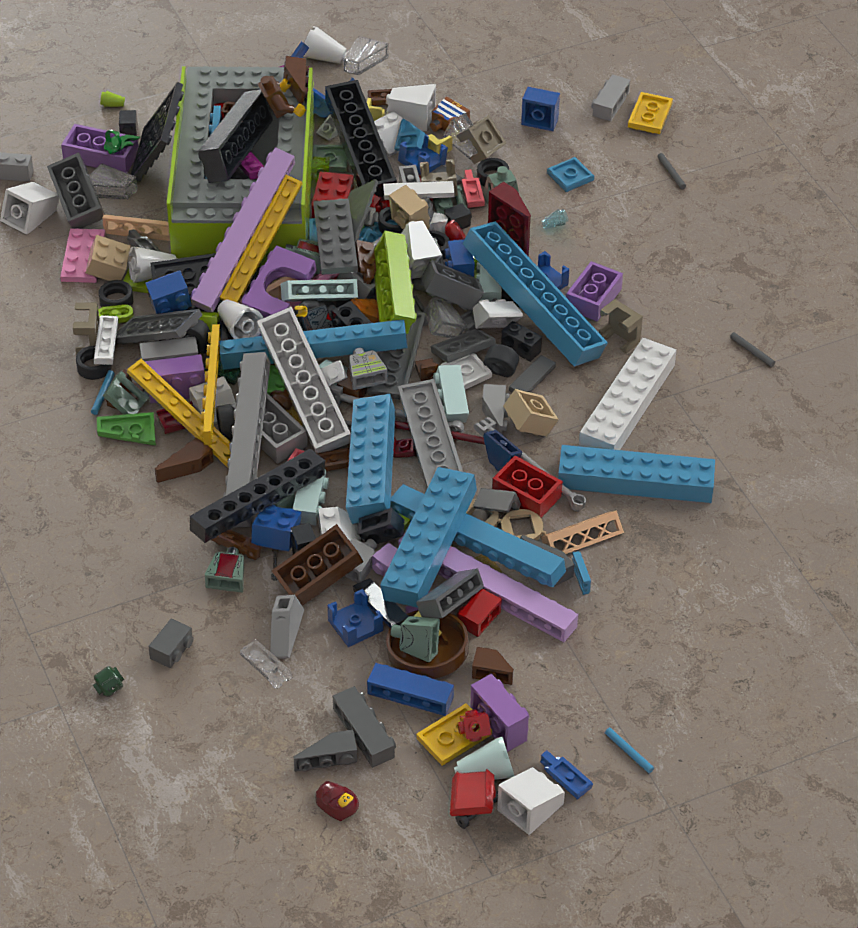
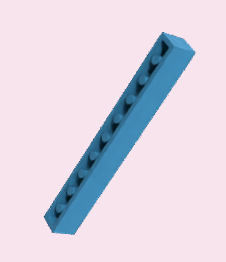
[220,320,407,369]
[391,484,566,588]

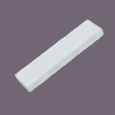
[383,181,454,200]
[94,316,118,365]

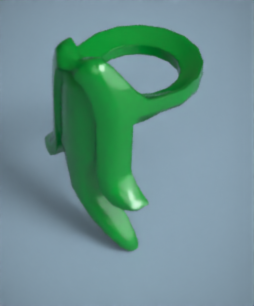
[104,129,140,154]

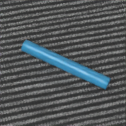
[91,370,115,415]
[605,727,654,773]

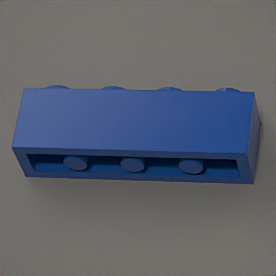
[367,663,454,716]

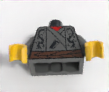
[293,299,336,331]

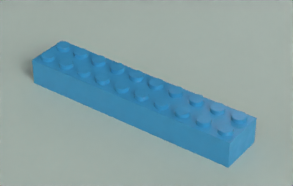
[463,221,608,367]

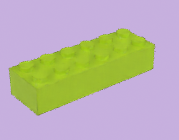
[374,231,417,334]

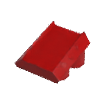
[450,769,496,816]

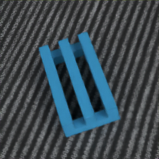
[572,551,591,595]

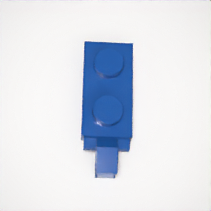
[540,750,593,800]

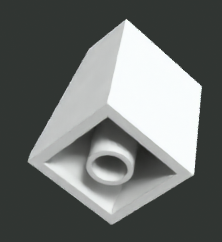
[386,84,436,131]
[0,182,59,234]
[401,221,442,279]
[497,767,565,835]

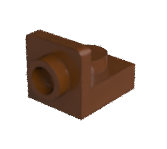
[415,358,439,381]

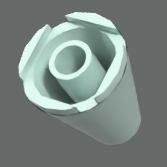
[454,737,515,780]

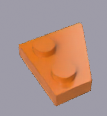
[350,299,379,323]

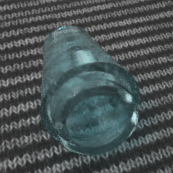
[541,209,569,229]

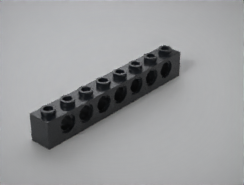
[190,449,325,543]

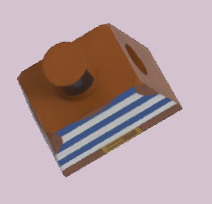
[430,97,470,133]

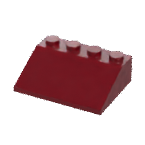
[488,181,531,257]

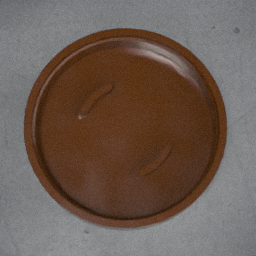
[386,610,469,679]

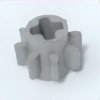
[364,207,379,227]

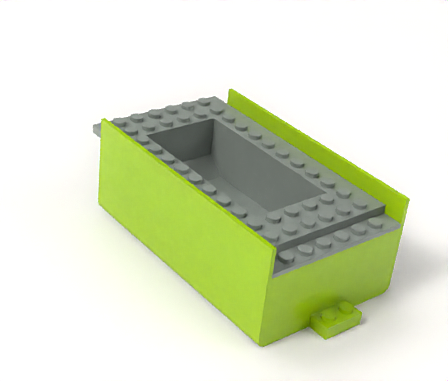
[167,66,314,267]

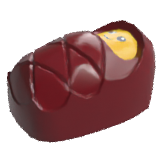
[315,781,359,821]

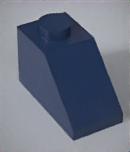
[483,430,523,472]

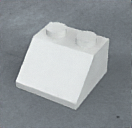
[374,111,403,157]
[473,299,523,329]
[189,376,235,425]
[318,507,361,542]

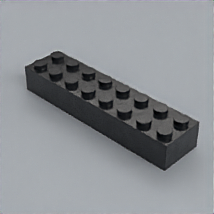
[325,80,397,197]
[198,90,273,183]

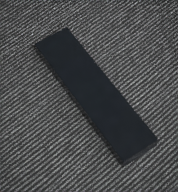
[353,578,409,629]

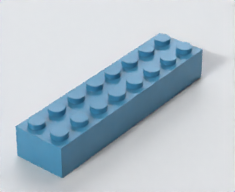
[346,394,396,524]
[558,445,715,503]
[380,467,477,608]

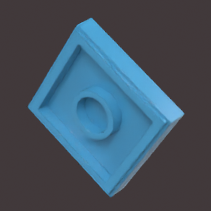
[547,157,594,192]

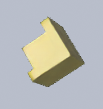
[367,98,385,121]
[428,134,453,154]

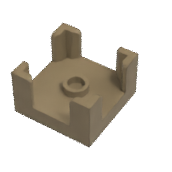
[456,114,506,164]
[420,159,458,196]
[599,299,643,353]
[73,302,99,355]

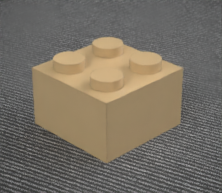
[389,185,430,230]
[86,235,130,281]
[503,389,559,437]

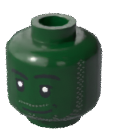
[93,666,124,697]

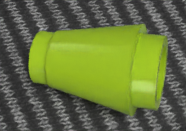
[100,91,125,107]

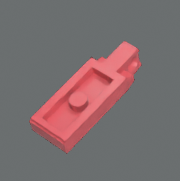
[462,169,485,208]

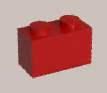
[457,588,502,637]

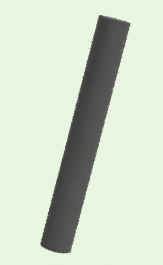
[657,153,686,189]
[730,332,775,367]

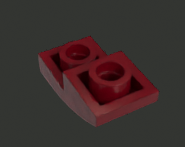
[393,436,416,458]

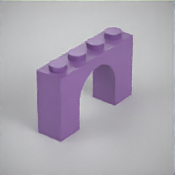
[242,246,317,318]

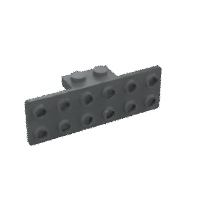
[348,179,378,242]

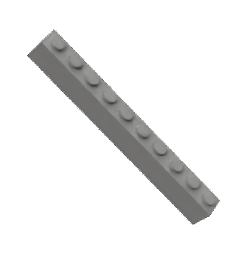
[223,352,270,528]

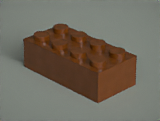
[271,524,364,606]

